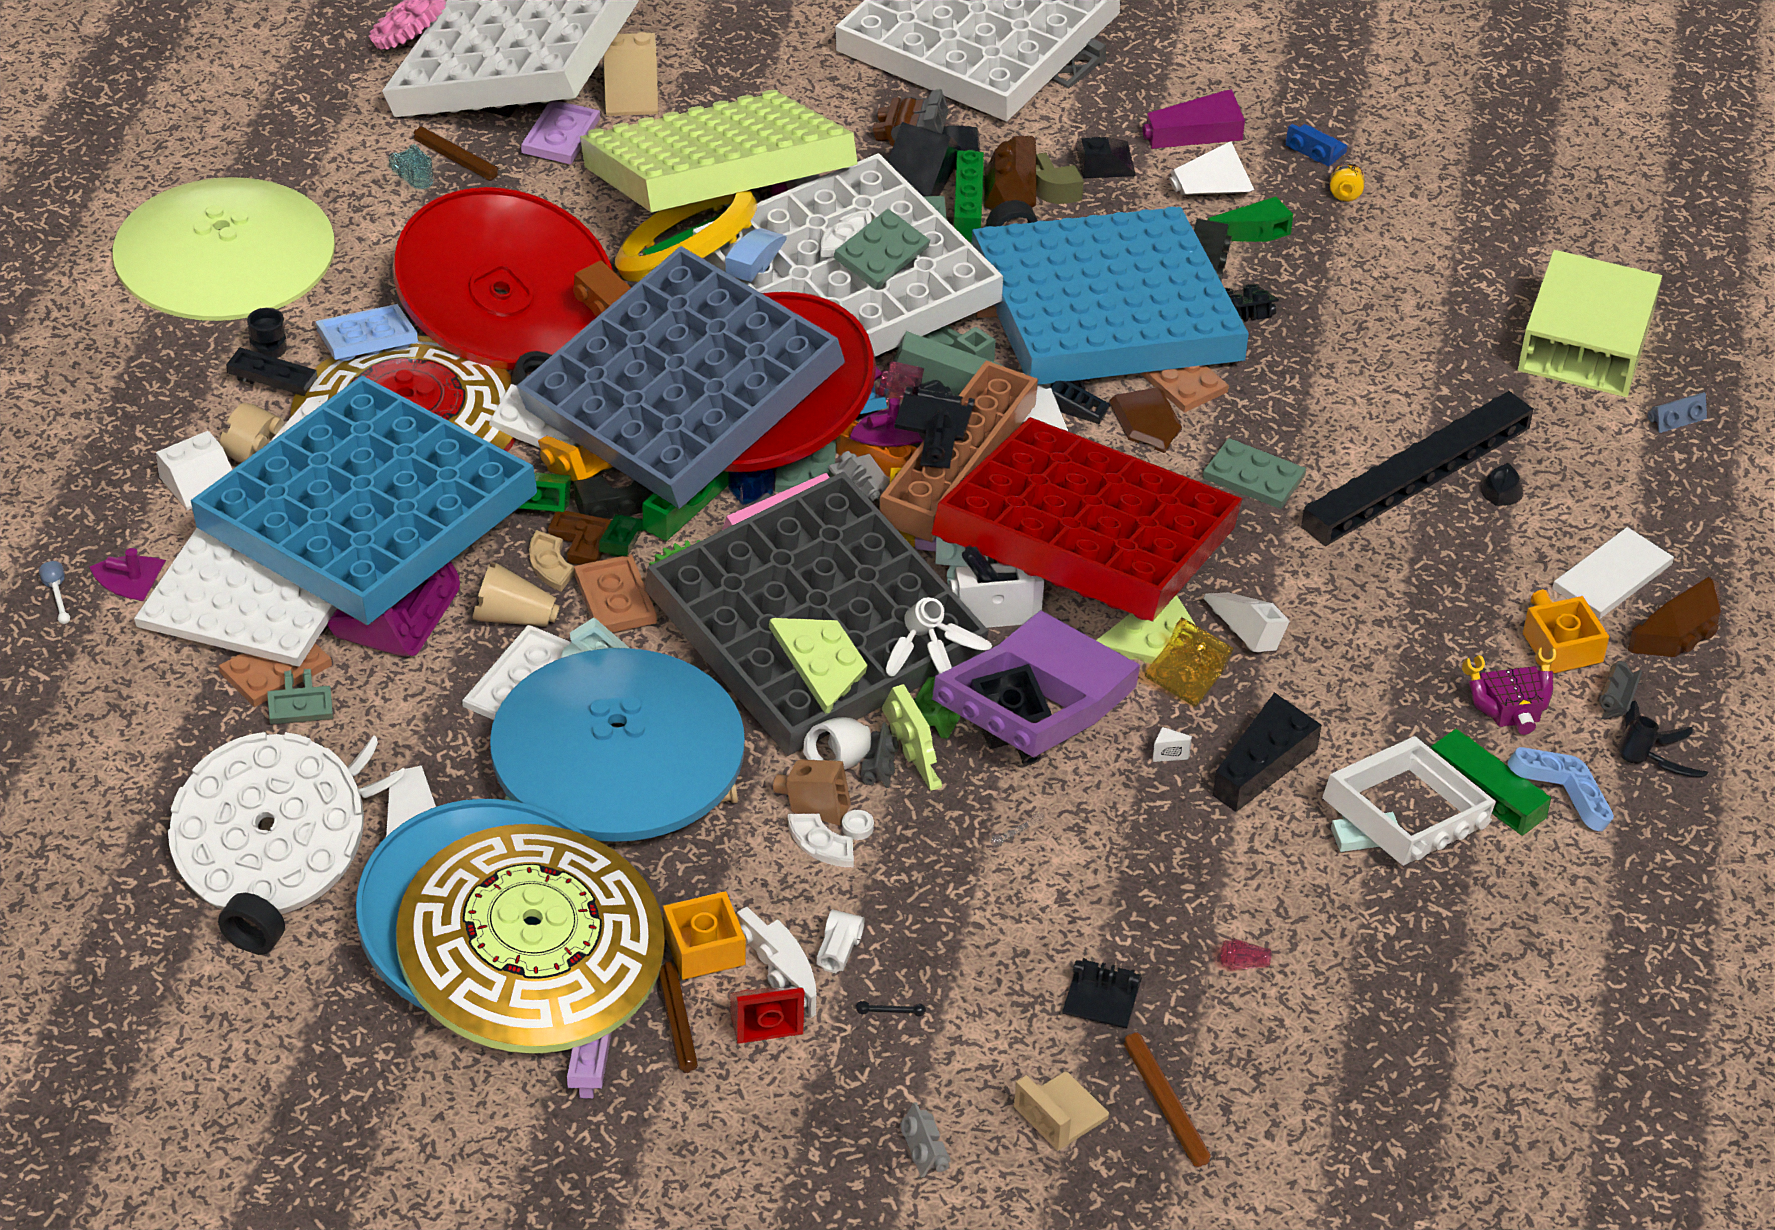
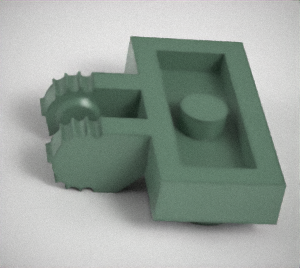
[267,669,333,725]

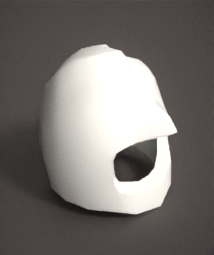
[803,717,871,770]

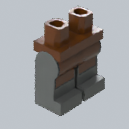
[873,89,949,146]

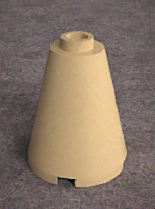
[473,561,560,627]

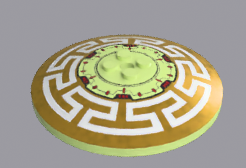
[396,824,665,1053]

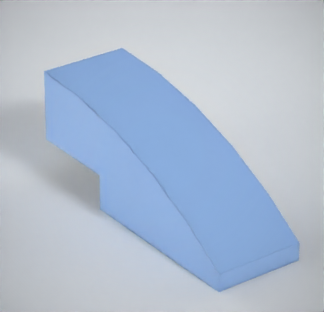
[725,228,787,282]

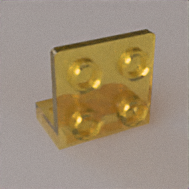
[1145,617,1234,707]

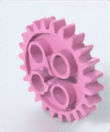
[369,0,446,50]

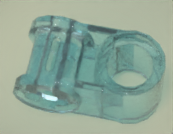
[389,144,434,190]

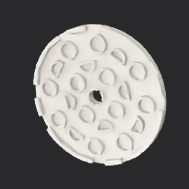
[168,732,364,914]

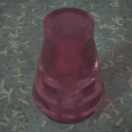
[1220,938,1271,971]

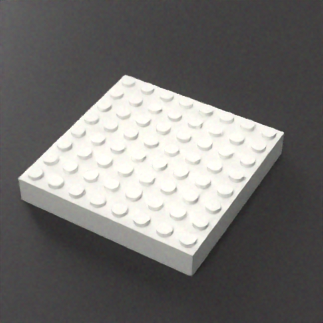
[382,0,639,117]
[835,0,1120,121]
[693,153,1003,356]

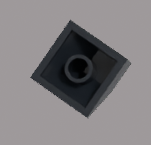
[1075,137,1136,179]

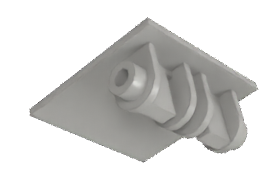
[828,451,890,507]

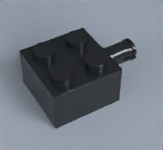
[970,664,1052,766]

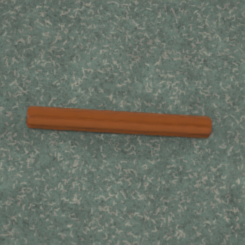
[1124,1032,1211,1167]

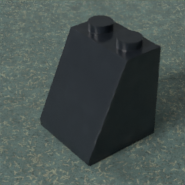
[888,122,963,196]

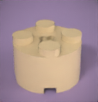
[219,402,284,463]

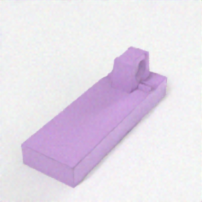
[567,1032,612,1099]

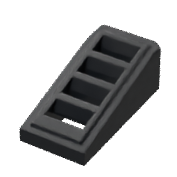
[1051,380,1110,424]

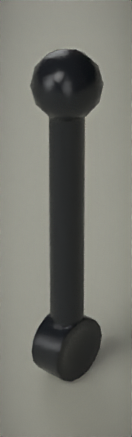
[856,1001,926,1017]

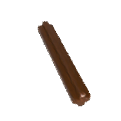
[414,126,498,181]
[658,962,698,1073]

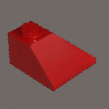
[730,987,805,1044]

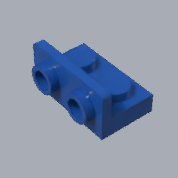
[1286,124,1347,167]

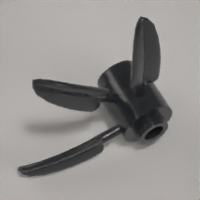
[1617,701,1708,777]

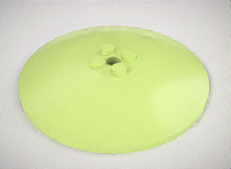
[113,177,335,321]

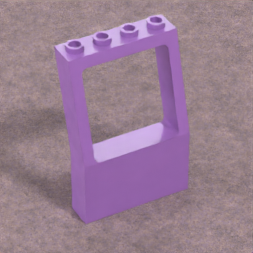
[932,610,1140,757]

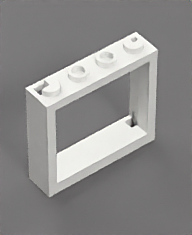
[1322,736,1496,866]

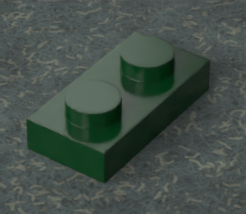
[599,514,643,557]

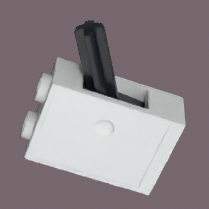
[949,545,1044,628]

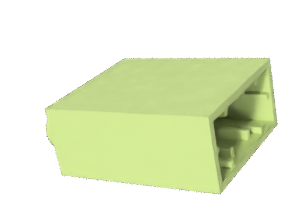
[1518,250,1662,398]

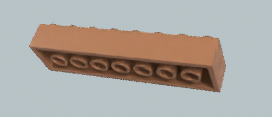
[879,360,1038,543]

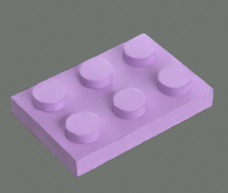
[521,100,600,164]

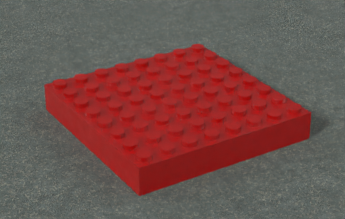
[931,417,1243,622]

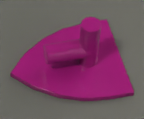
[850,398,923,447]
[89,548,166,601]

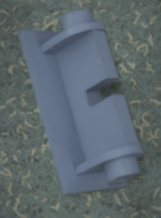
[1647,392,1707,433]

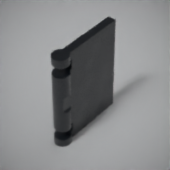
[894,386,975,441]

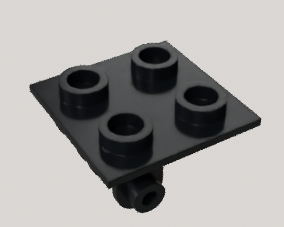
[1225,284,1279,322]
[1062,958,1142,1029]

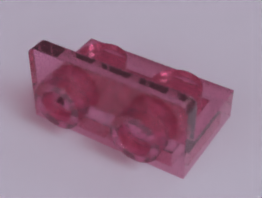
[878,361,924,405]

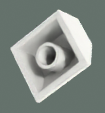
[156,431,232,510]

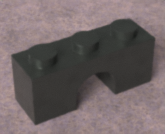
[574,475,654,519]

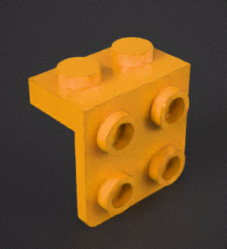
[538,435,613,481]

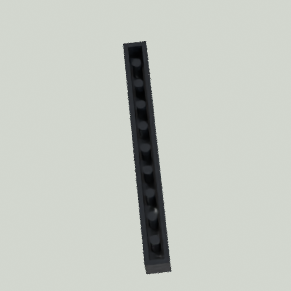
[1301,391,1534,547]

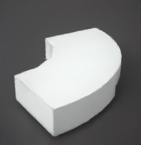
[821,210,872,258]
[788,814,854,867]

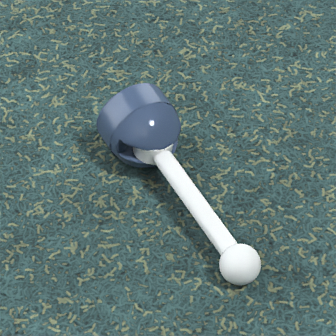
[39,561,70,624]

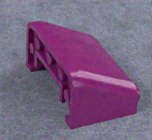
[327,561,460,657]

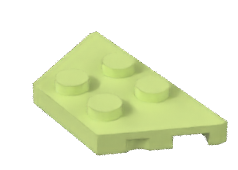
[1096,595,1197,665]
[769,618,867,714]
[882,684,942,791]

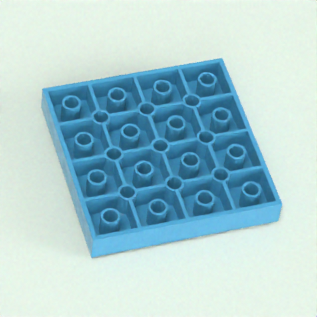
[971,207,1249,385]
[190,376,537,625]

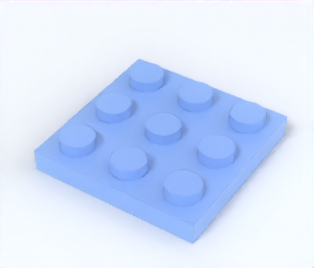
[316,304,418,361]

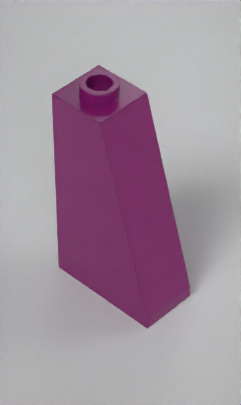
[1142,89,1245,149]

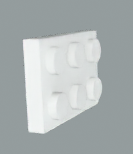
[489,384,577,448]

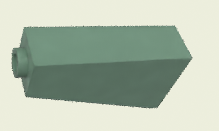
[885,331,1002,395]

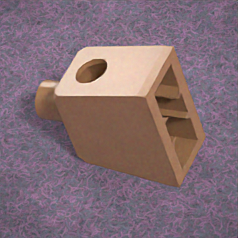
[773,760,851,826]

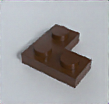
[548,511,612,565]

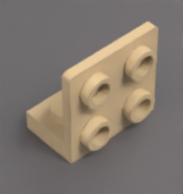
[1014,1072,1109,1151]

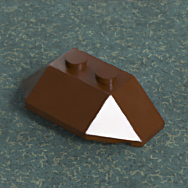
[984,136,1036,219]
[1628,577,1721,657]

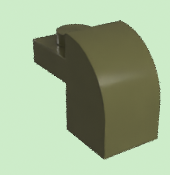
[1036,152,1084,204]

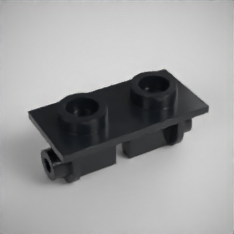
[920,409,957,469]

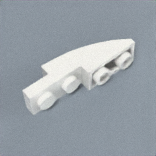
[736,906,817,1018]

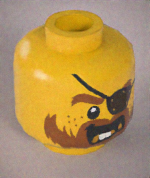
[1330,162,1365,202]

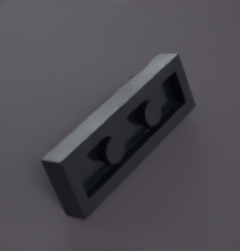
[226,347,317,396]

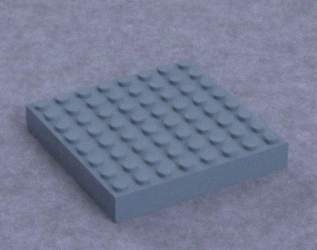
[516,246,845,509]

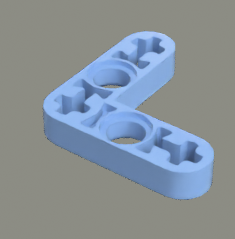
[1508,747,1614,832]

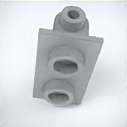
[900,1102,950,1177]

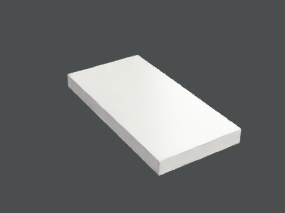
[1552,527,1674,619]
[462,625,571,720]

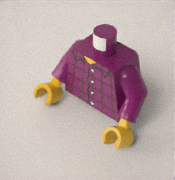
[1462,647,1556,735]

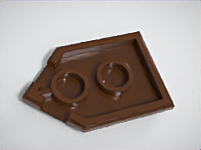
[1109,387,1182,453]

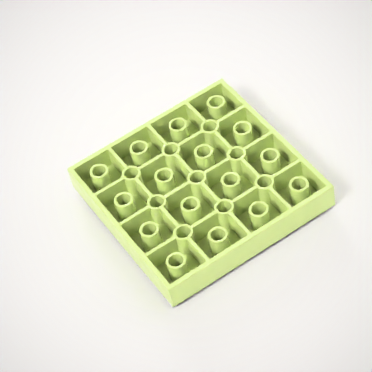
[580,90,858,212]

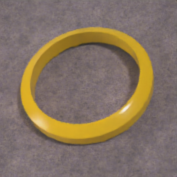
[614,190,758,282]

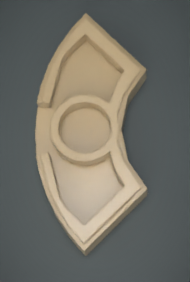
[529,530,574,592]

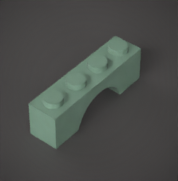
[922,325,996,361]

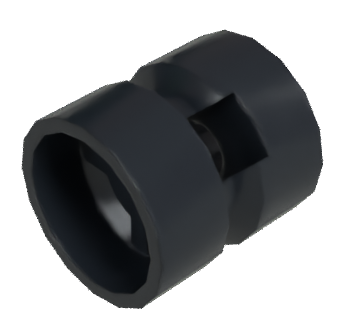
[247,307,287,358]

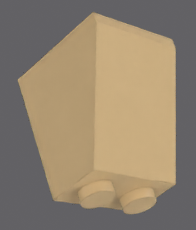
[603,32,658,116]

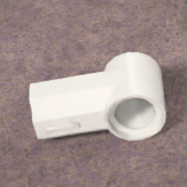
[817,909,865,973]

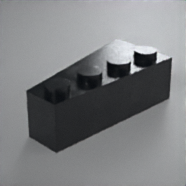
[1212,692,1322,812]

